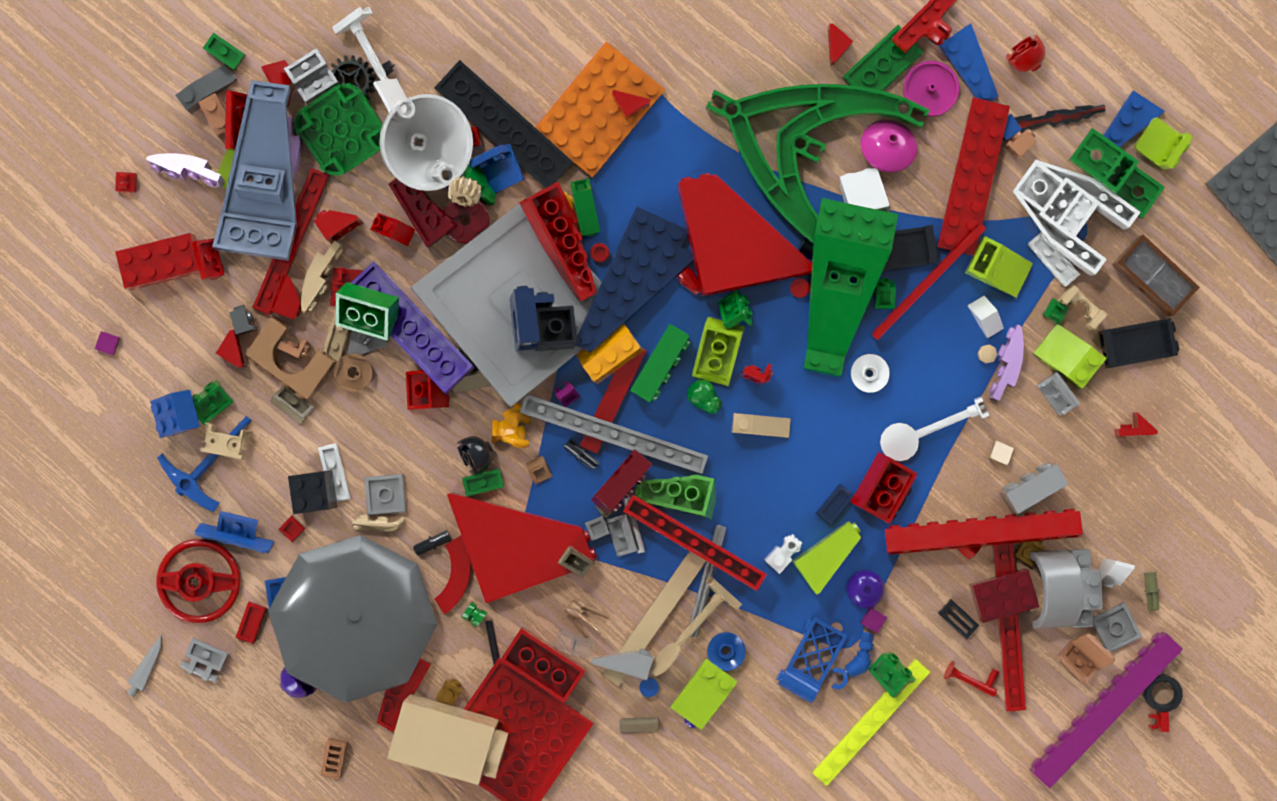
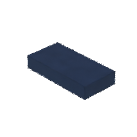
[816,484,854,525]

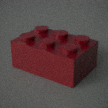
[969,568,1039,623]

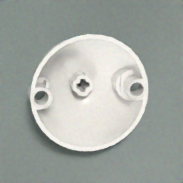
[380,94,473,191]

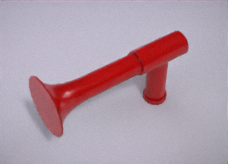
[944,661,1000,697]

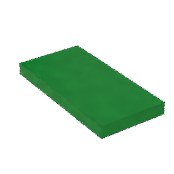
[842,25,924,91]

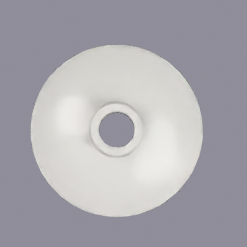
[851,354,889,393]

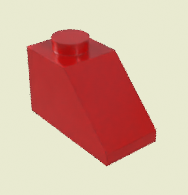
[270,275,301,320]

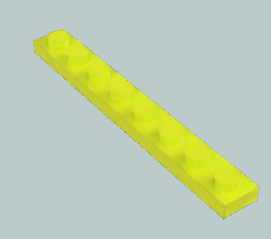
[812,659,930,786]

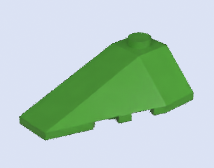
[635,475,716,519]

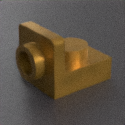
[1014,541,1045,566]
[435,678,464,706]

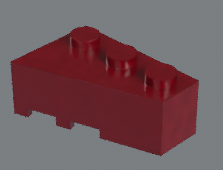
[591,449,652,515]

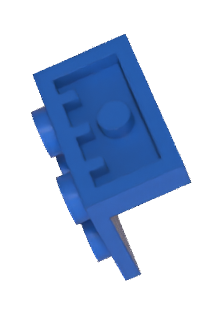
[469,144,524,194]

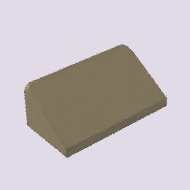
[271,386,314,425]
[619,717,659,733]

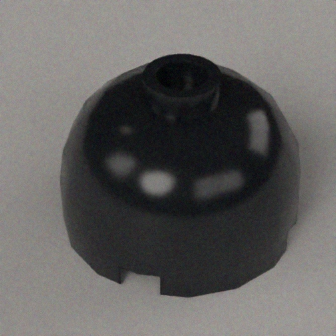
[457,436,493,475]

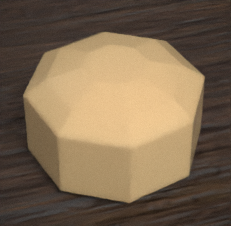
[977,344,997,364]

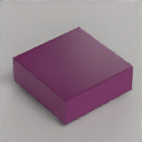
[95,331,120,355]
[860,607,887,633]

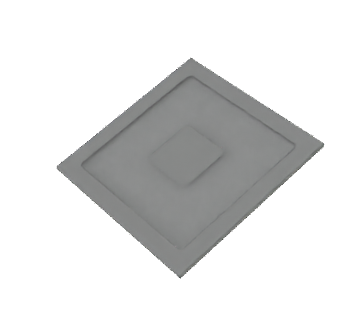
[411,196,602,407]

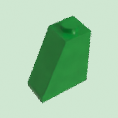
[570,178,600,237]

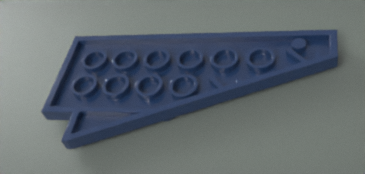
[576,206,694,353]

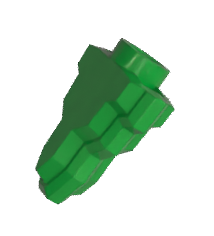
[460,164,496,206]

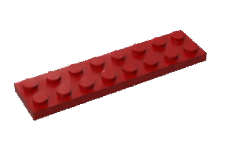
[937,97,1010,256]

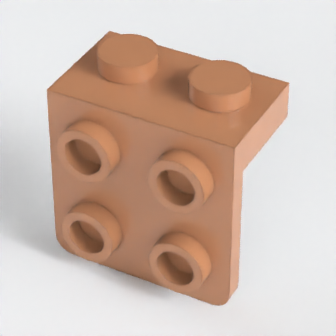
[1057,633,1115,684]

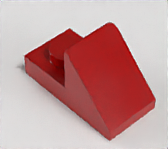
[1114,412,1158,436]

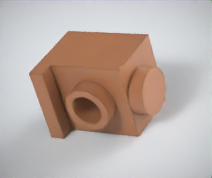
[1004,129,1037,159]

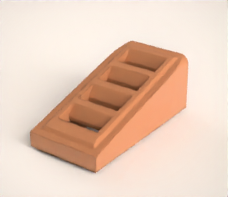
[320,737,348,780]

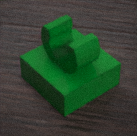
[1042,298,1069,324]

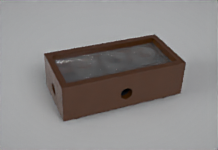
[1112,235,1200,317]

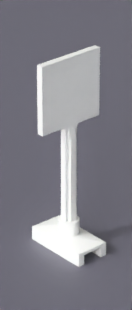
[332,7,407,115]

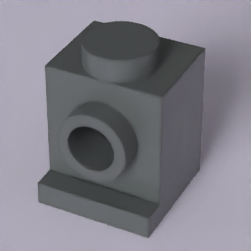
[229,305,258,335]

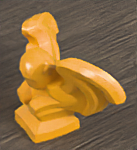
[491,403,530,448]

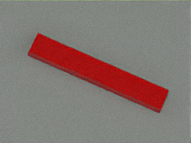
[580,349,647,454]

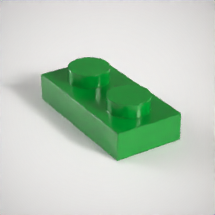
[203,32,246,71]
[462,469,504,497]

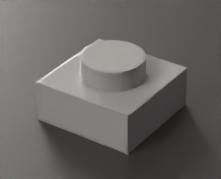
[585,515,610,541]

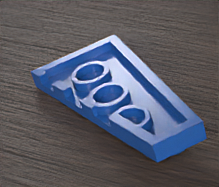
[939,23,999,102]

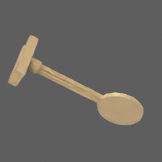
[650,576,742,676]

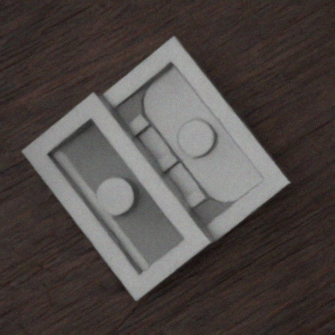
[284,48,339,104]

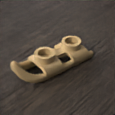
[352,515,404,533]

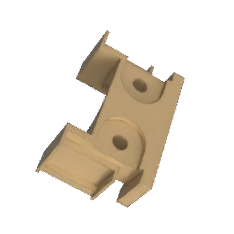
[1058,285,1107,330]
[200,423,252,460]

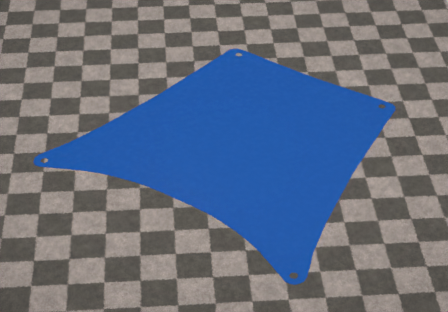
[525,95,1088,648]

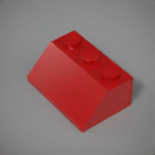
[851,452,918,524]

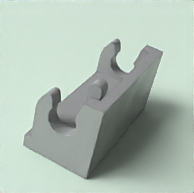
[1037,372,1080,416]
[606,514,637,556]

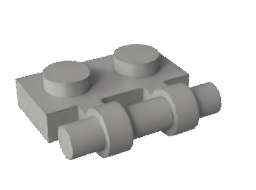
[180,638,229,683]

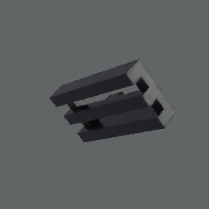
[938,599,980,639]

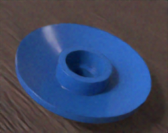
[707,632,746,671]

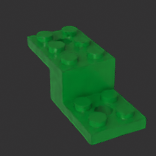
[1069,128,1165,219]

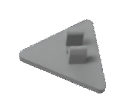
[347,331,387,355]

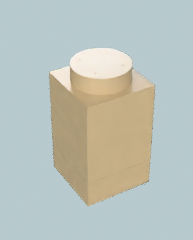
[387,694,509,785]

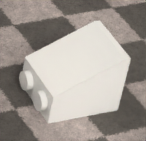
[840,168,890,212]

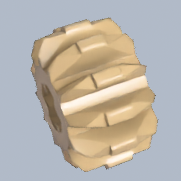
[448,176,481,207]

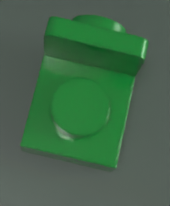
[875,278,896,309]

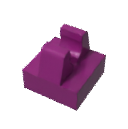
[555,381,581,407]

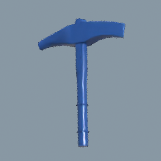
[157,416,252,512]

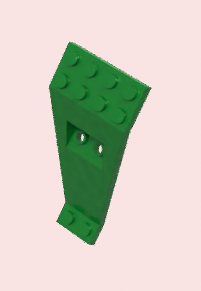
[803,198,898,377]

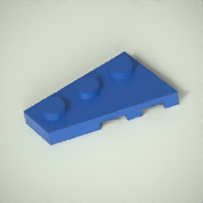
[1103,90,1165,147]

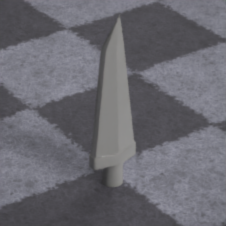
[127,635,161,697]

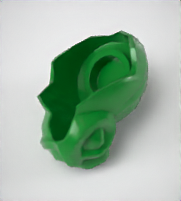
[687,380,722,414]

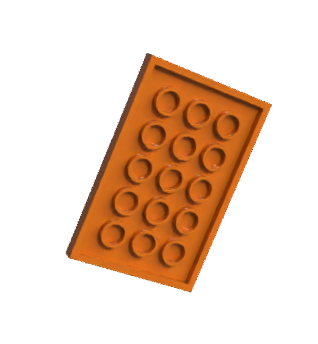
[535,41,665,178]

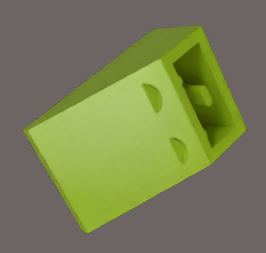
[964,236,1033,298]

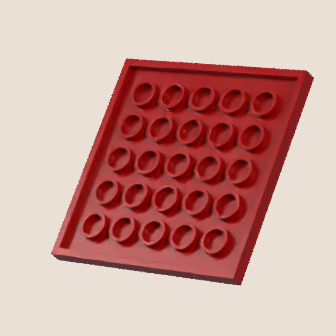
[464,657,594,801]

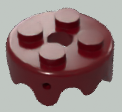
[444,200,490,245]

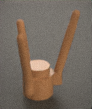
[564,600,609,637]

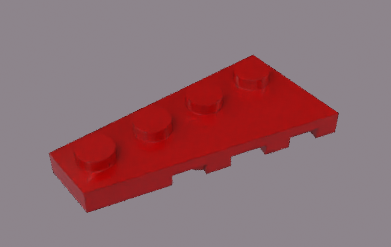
[377,658,431,732]

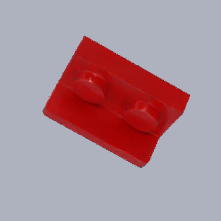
[192,238,225,280]
[740,364,773,385]

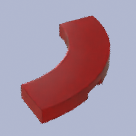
[434,535,471,615]

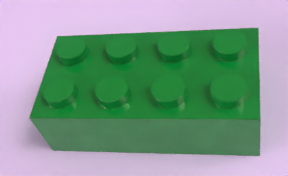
[630,324,691,403]

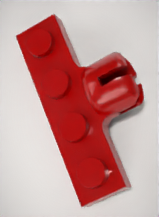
[892,0,957,53]

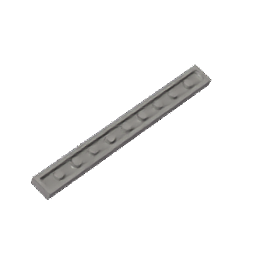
[520,394,708,474]

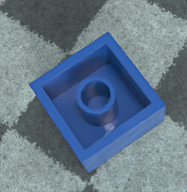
[150,390,200,438]

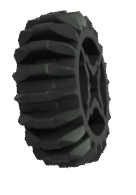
[331,55,377,100]

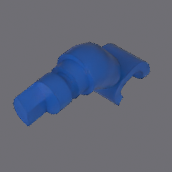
[831,631,874,689]

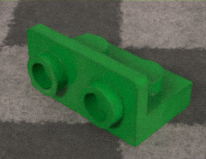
[718,289,753,329]
[192,380,234,425]
[868,652,916,698]

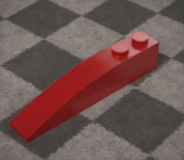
[519,182,597,302]

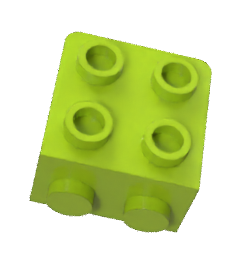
[1134,117,1193,170]

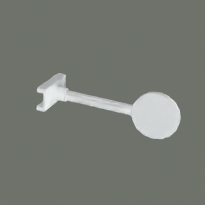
[880,396,990,461]

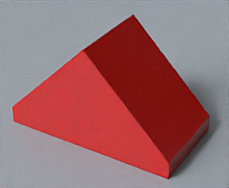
[828,23,853,65]
[612,90,650,120]
[216,329,246,368]

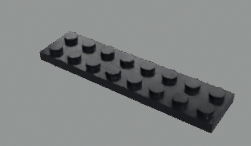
[434,60,573,188]

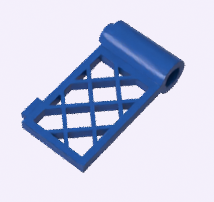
[776,617,848,703]

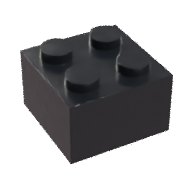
[535,306,577,351]
[288,470,338,514]

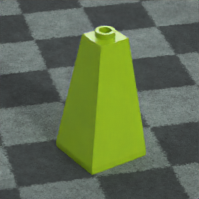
[792,521,861,594]

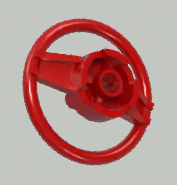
[156,539,241,623]

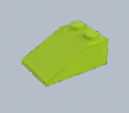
[692,317,745,386]
[1033,324,1107,389]
[670,659,738,730]

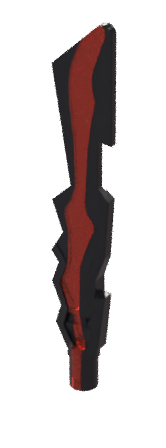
[1014,104,1106,134]

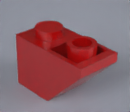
[370,213,416,246]

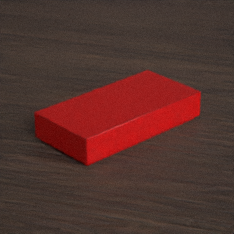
[235,601,267,644]

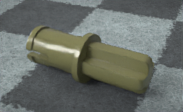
[1144,572,1160,611]

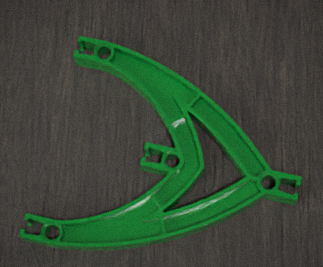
[706,84,930,244]

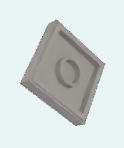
[364,474,407,515]
[1093,602,1142,652]

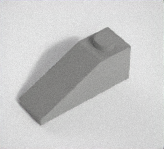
[591,649,654,680]

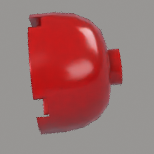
[1006,35,1046,72]

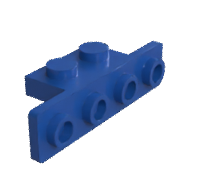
[195,511,274,553]

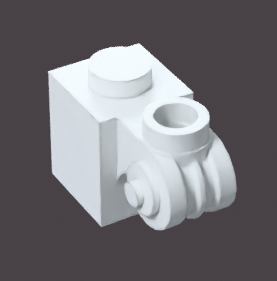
[764,534,802,574]

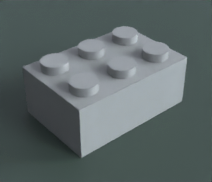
[1000,463,1069,514]

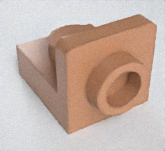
[278,339,310,359]

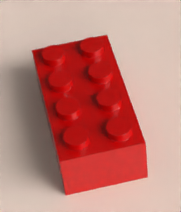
[115,233,200,291]
[500,626,586,703]

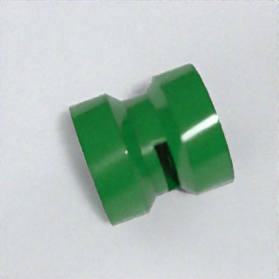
[461,602,487,628]

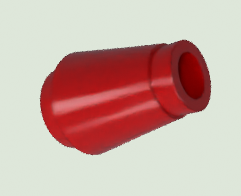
[676,266,701,295]

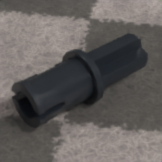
[564,438,599,470]
[413,530,452,555]

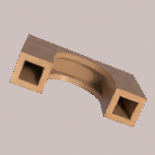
[245,316,337,399]

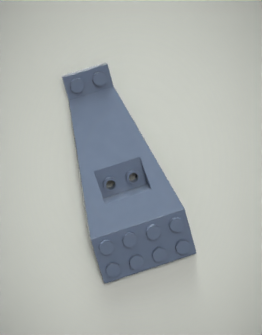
[212,80,297,261]

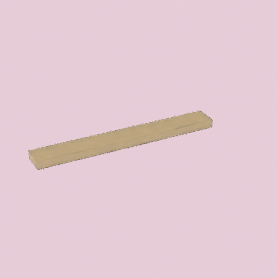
[603,551,706,686]

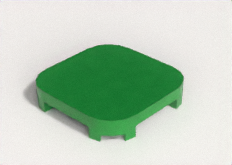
[294,83,383,176]

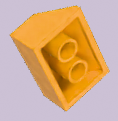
[576,323,644,384]

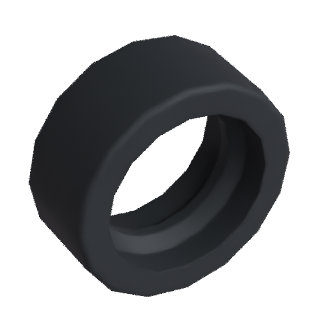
[1143,674,1183,712]

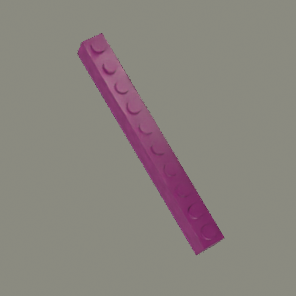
[1029,631,1183,789]

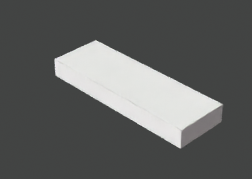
[1027,232,1080,287]
[318,443,351,502]

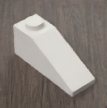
[1099,558,1135,588]

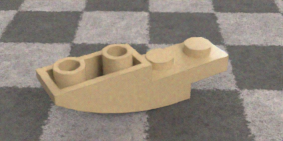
[301,240,344,314]

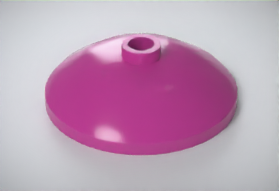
[860,120,917,173]

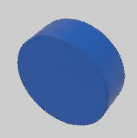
[639,677,659,697]

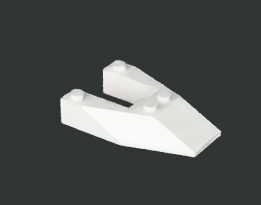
[1013,160,1140,276]

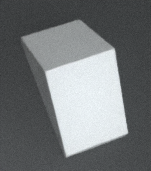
[967,296,1004,338]

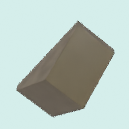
[557,545,594,578]

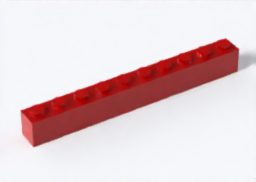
[885,509,1083,555]

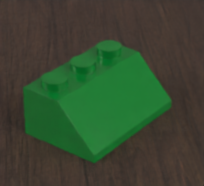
[335,282,399,341]

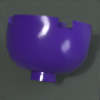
[846,570,885,608]
[280,667,316,698]

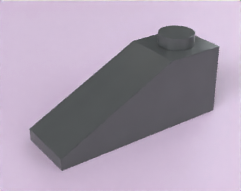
[175,64,237,114]

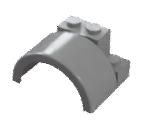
[1030,549,1103,629]

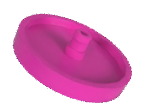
[903,61,959,117]

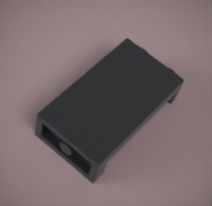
[882,225,938,272]
[1098,318,1179,369]

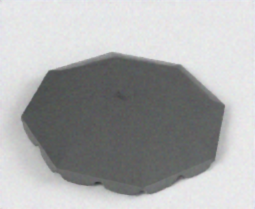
[268,535,437,703]

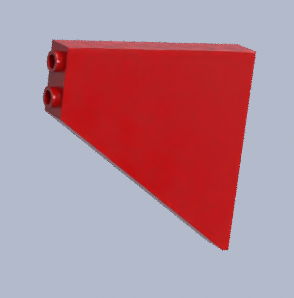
[677,173,812,297]
[447,492,597,603]

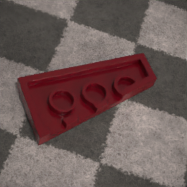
[388,178,458,247]

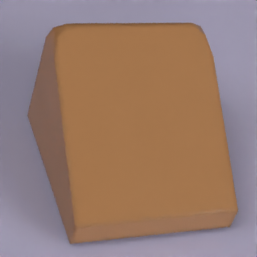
[526,456,553,485]

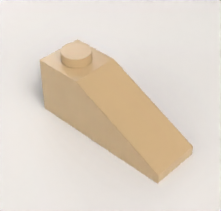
[731,413,790,438]

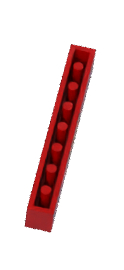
[623,495,767,591]

